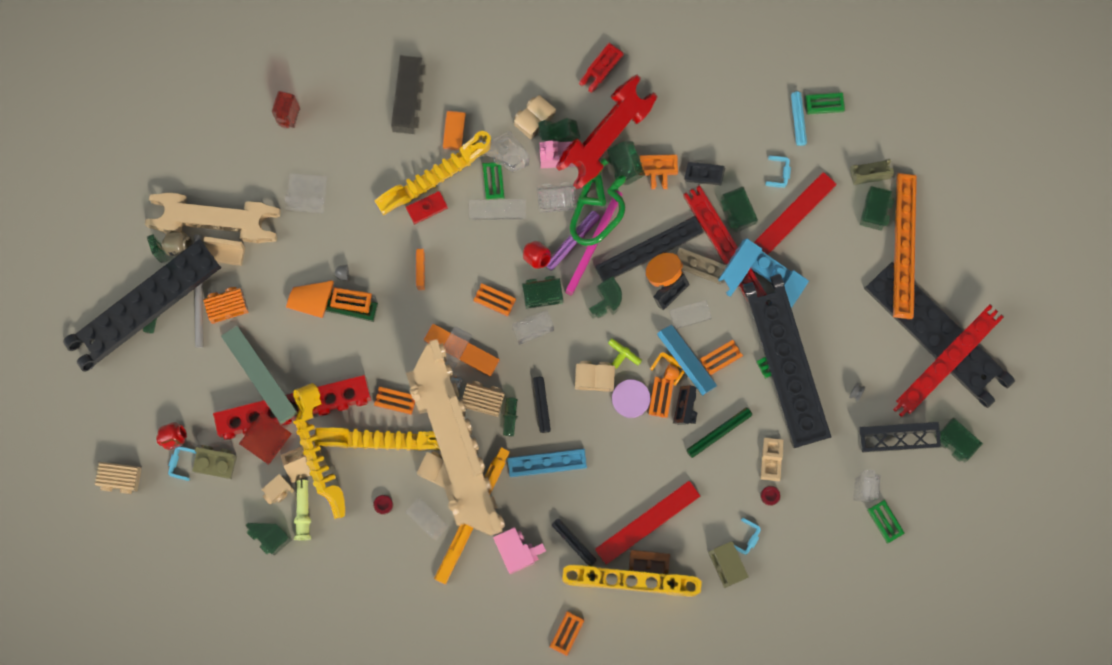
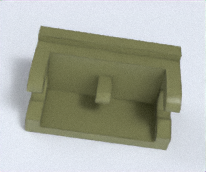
[850,159,894,185]
[708,541,749,589]

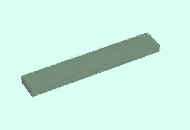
[221,326,297,424]

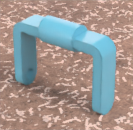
[766,156,791,188]
[168,446,197,481]
[734,518,761,555]

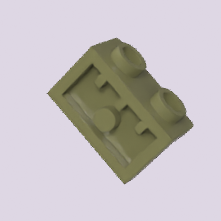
[192,445,237,480]

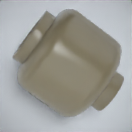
[162,232,192,257]

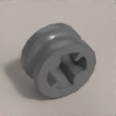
[849,382,866,402]

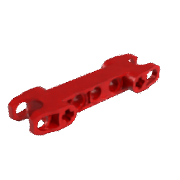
[556,74,658,189]

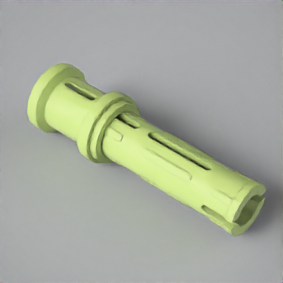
[294,480,311,541]

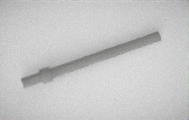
[194,235,203,348]

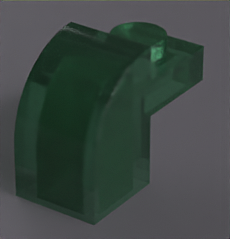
[538,118,580,142]
[588,276,622,319]

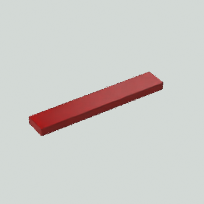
[753,172,837,255]
[594,481,701,565]

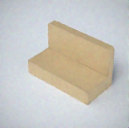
[204,237,245,266]
[281,441,327,483]

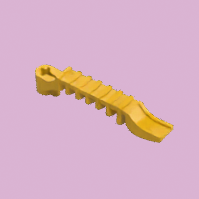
[374,131,491,216]
[293,383,345,519]
[314,428,440,451]

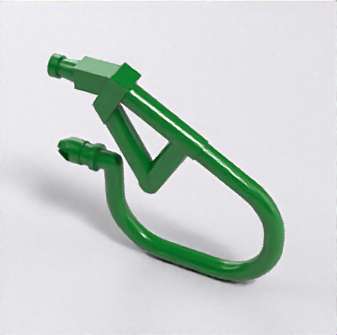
[569,158,626,246]

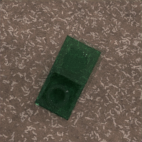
[245,523,292,556]

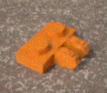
[639,155,678,189]

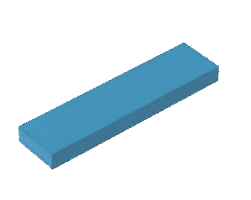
[657,325,717,396]
[508,449,587,478]

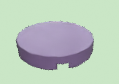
[612,380,650,418]

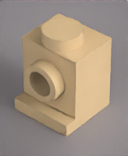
[262,474,295,505]

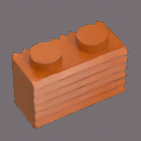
[203,287,249,324]

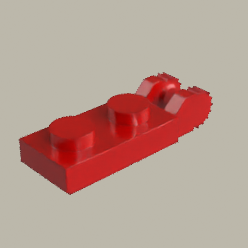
[579,43,624,93]

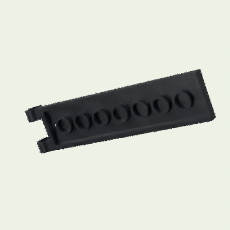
[63,239,222,372]
[864,262,1015,408]
[743,274,832,449]

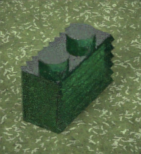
[607,141,645,185]
[859,186,894,231]
[719,187,758,232]
[522,276,563,309]
[935,417,983,463]

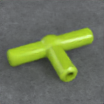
[608,338,642,369]

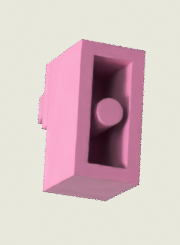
[539,141,575,168]
[493,528,546,575]

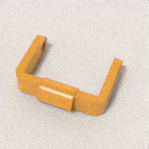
[650,352,685,386]

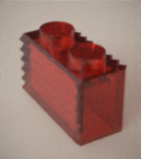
[271,91,301,129]

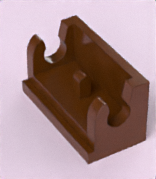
[628,550,670,575]

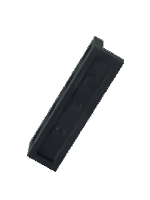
[859,422,941,453]

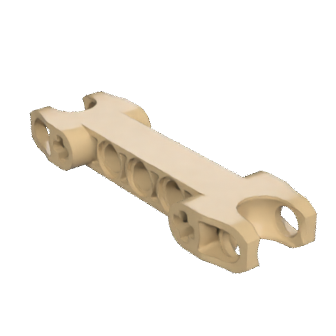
[145,193,281,244]

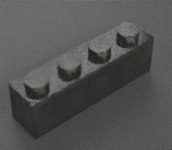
[391,55,426,134]

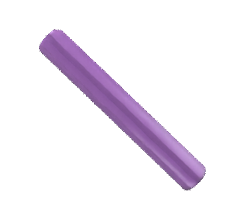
[546,211,600,271]

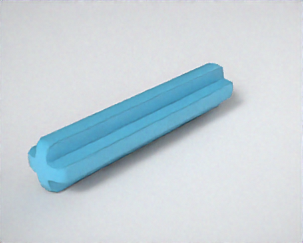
[791,92,807,146]

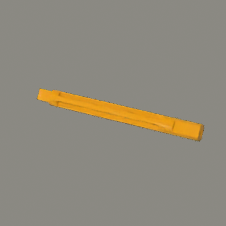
[434,447,510,585]

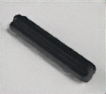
[533,376,551,433]
[552,518,597,566]

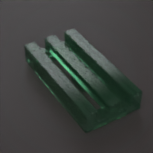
[147,234,167,263]

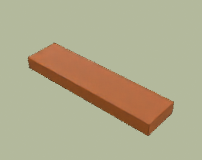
[424,324,500,377]

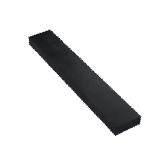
[595,216,704,284]

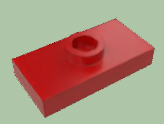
[406,191,448,225]

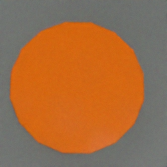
[646,253,683,287]

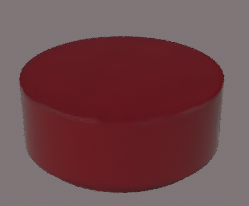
[760,486,781,506]
[373,495,393,515]

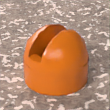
[664,364,679,380]

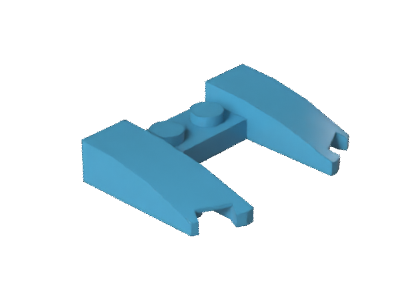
[718,238,809,308]

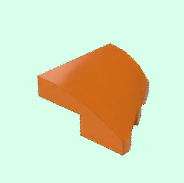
[286,280,334,318]

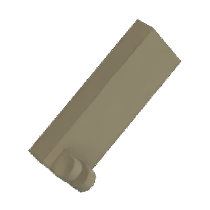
[677,248,727,284]

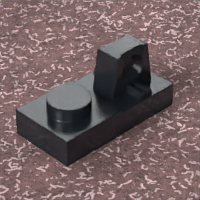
[684,162,725,186]
[653,273,690,311]
[673,385,698,425]

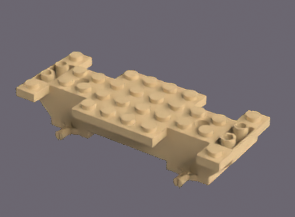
[406,339,505,536]

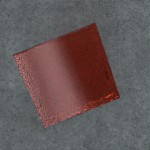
[239,412,292,465]

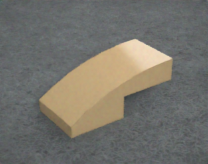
[760,438,784,481]

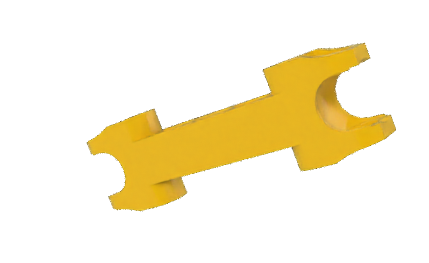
[562,565,702,597]

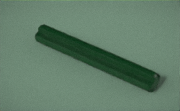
[686,407,753,458]

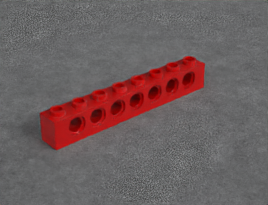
[213,375,372,440]

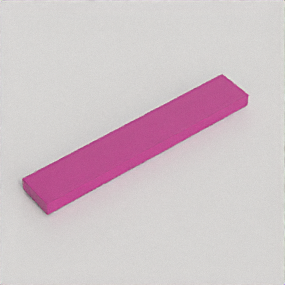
[565,190,622,296]

